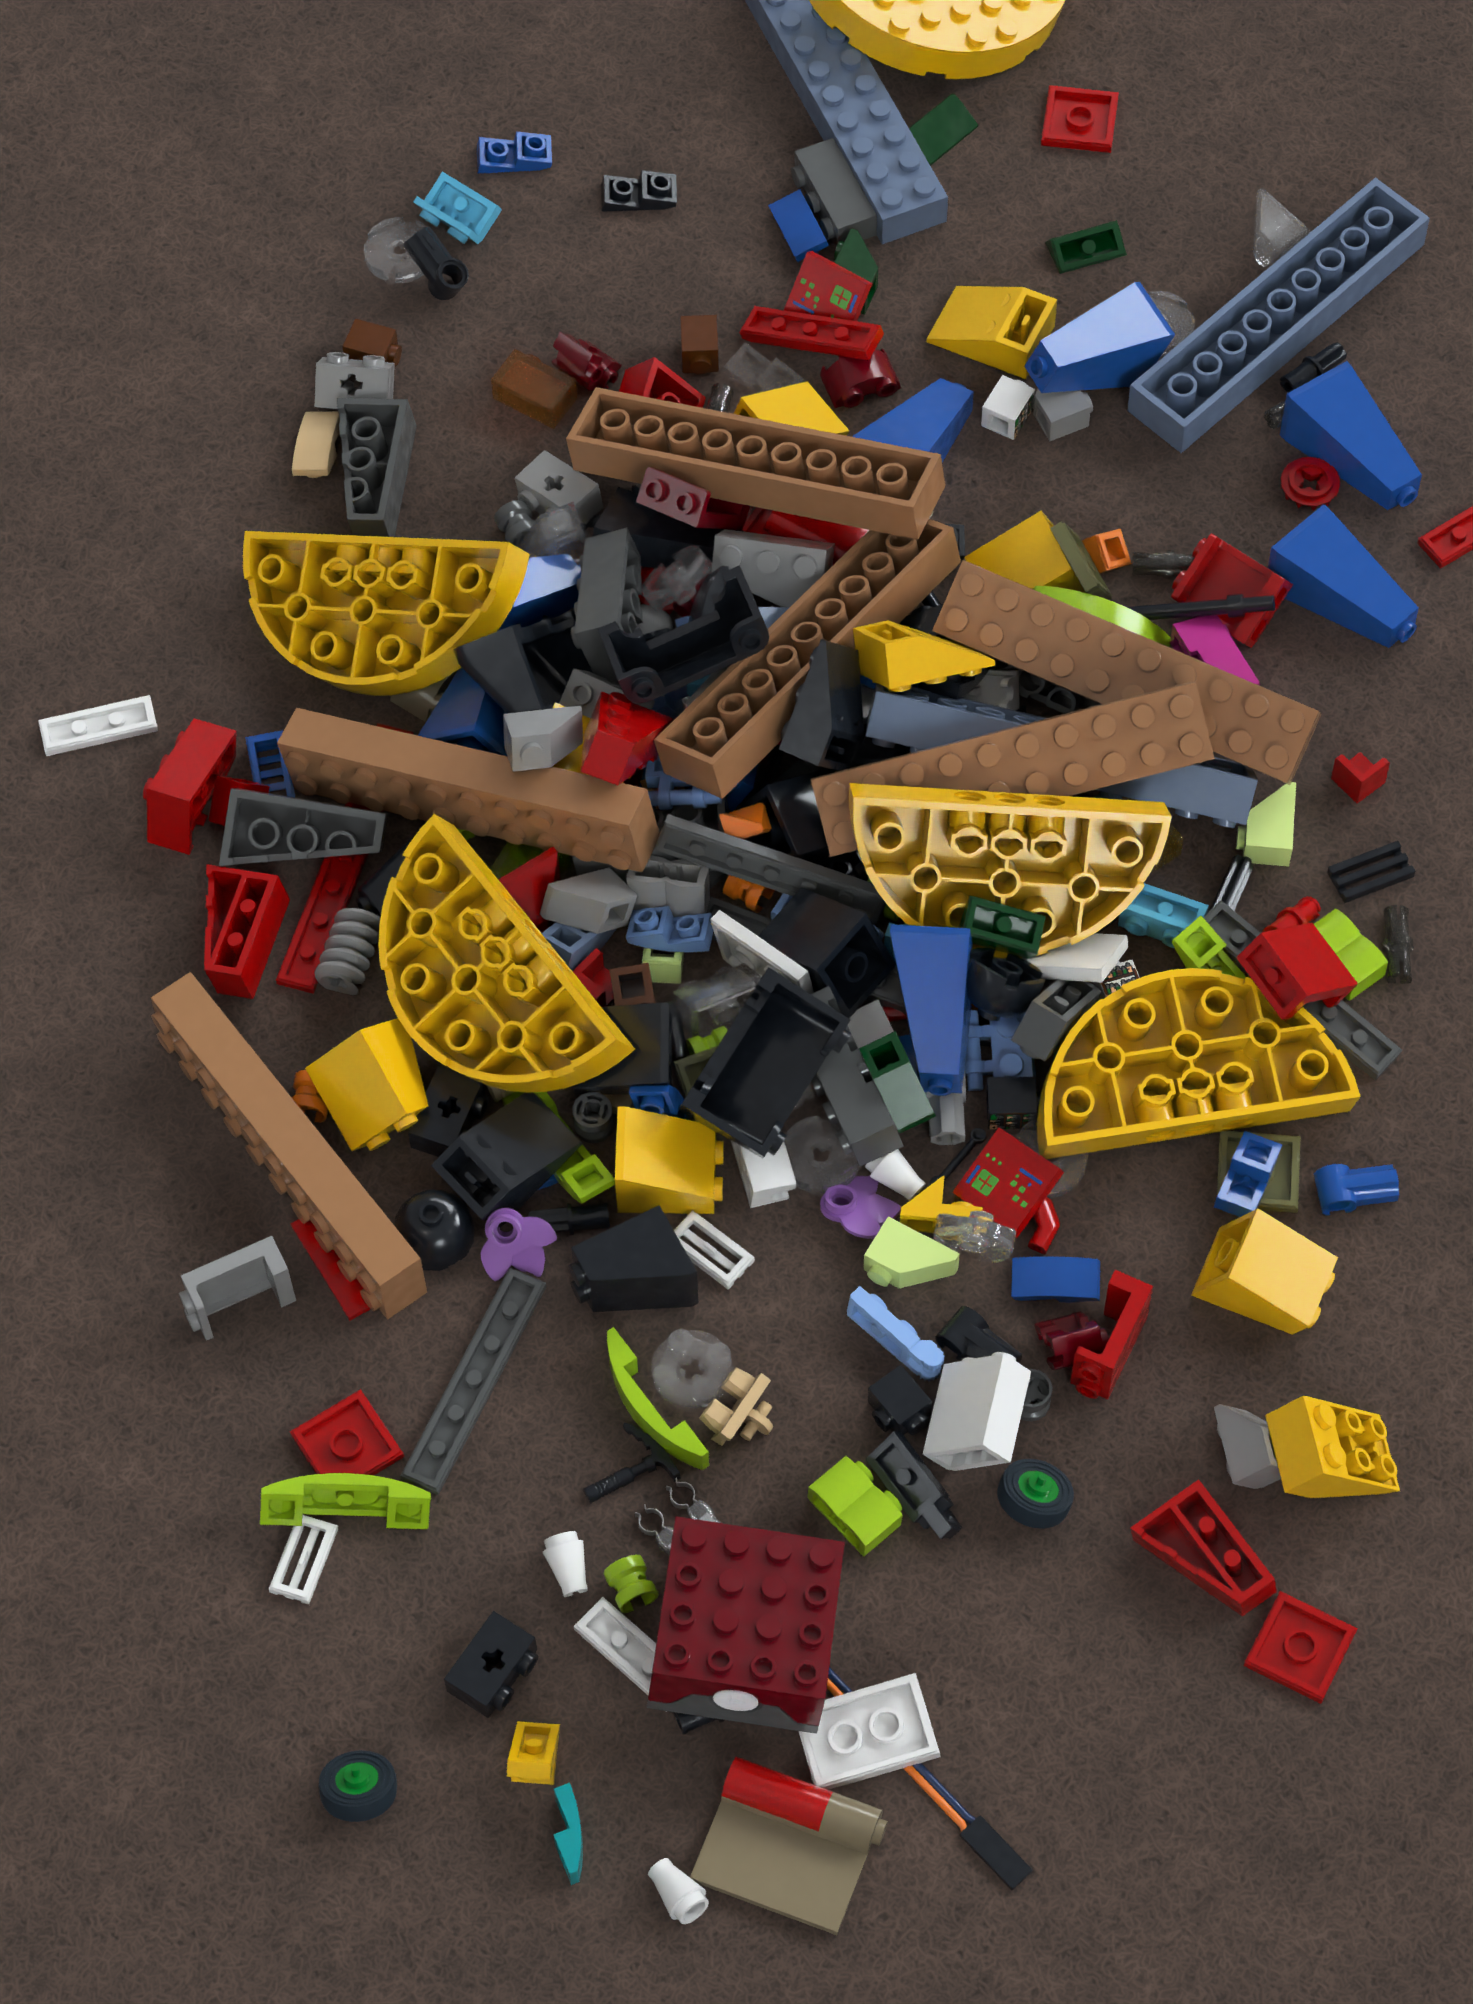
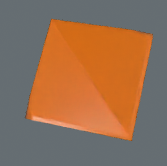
[1082,529,1132,574]
[719,803,772,840]

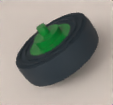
[997,1459,1074,1529]
[318,1750,397,1822]

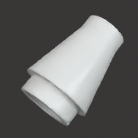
[865,1149,926,1201]
[543,1531,588,1597]
[648,1858,709,1924]

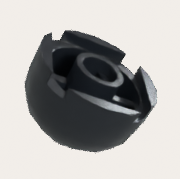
[967,948,1045,1021]
[394,1190,475,1271]

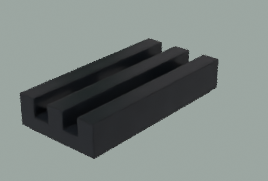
[1327,840,1416,904]

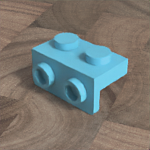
[413,171,502,244]
[1118,883,1209,948]

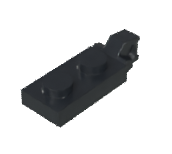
[866,1431,962,1539]

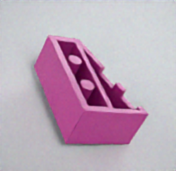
[1170,615,1260,686]

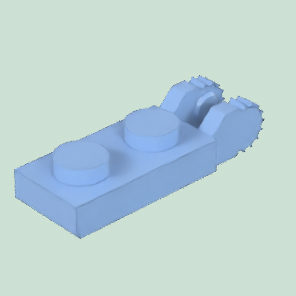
[847,1286,945,1382]

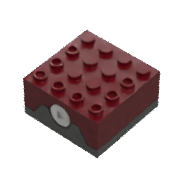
[647,1516,845,1734]

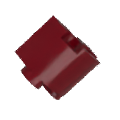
[552,331,622,391]
[820,348,901,408]
[1034,1311,1109,1370]

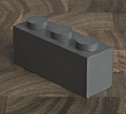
[791,138,877,247]
[1011,979,1102,1061]

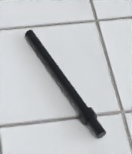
[1127,594,1275,620]

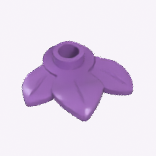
[820,1176,901,1239]
[481,1208,557,1281]

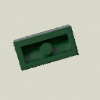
[909,93,978,166]
[1045,220,1127,274]
[958,895,1046,959]

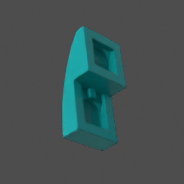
[553,1782,583,1885]

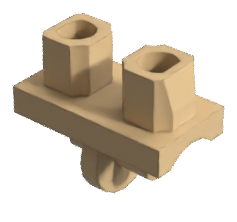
[699,1367,773,1446]

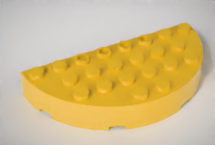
[809,0,1065,79]
[243,531,530,696]
[849,783,1172,958]
[378,814,635,1093]
[1037,968,1361,1159]

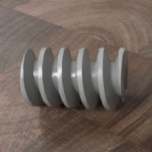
[314,908,380,995]

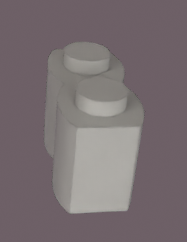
[627,855,710,917]

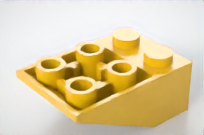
[926,286,1057,379]
[853,620,995,692]
[1265,1395,1400,1498]

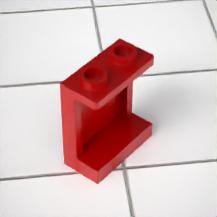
[1171,533,1293,648]
[1236,923,1358,1020]
[1070,1270,1153,1399]

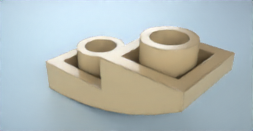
[292,411,340,478]

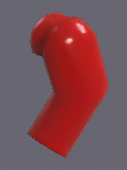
[1028,1197,1060,1255]

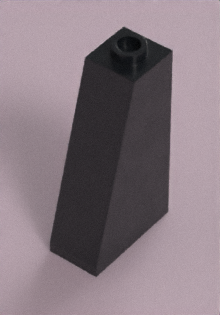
[592,487,744,574]

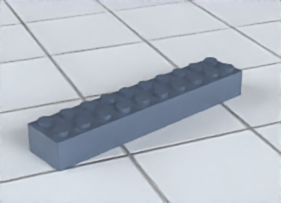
[745,0,948,244]
[1127,177,1430,453]
[866,683,1258,828]

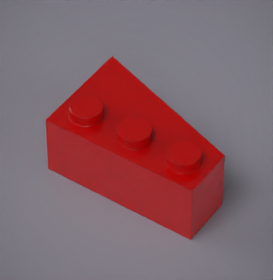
[580,691,674,786]
[143,718,236,855]
[204,864,290,999]
[1130,1479,1277,1617]

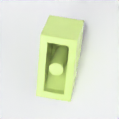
[1236,782,1296,867]
[864,1216,960,1288]

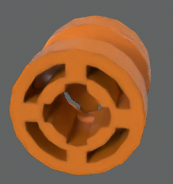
[723,875,775,913]
[291,1070,328,1123]

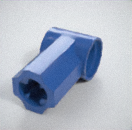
[1314,1164,1399,1216]

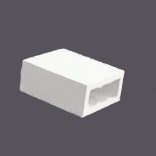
[923,1352,1031,1471]

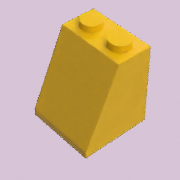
[734,381,849,436]
[964,511,1086,593]
[305,1018,429,1151]
[615,1106,724,1214]
[1191,1208,1338,1334]

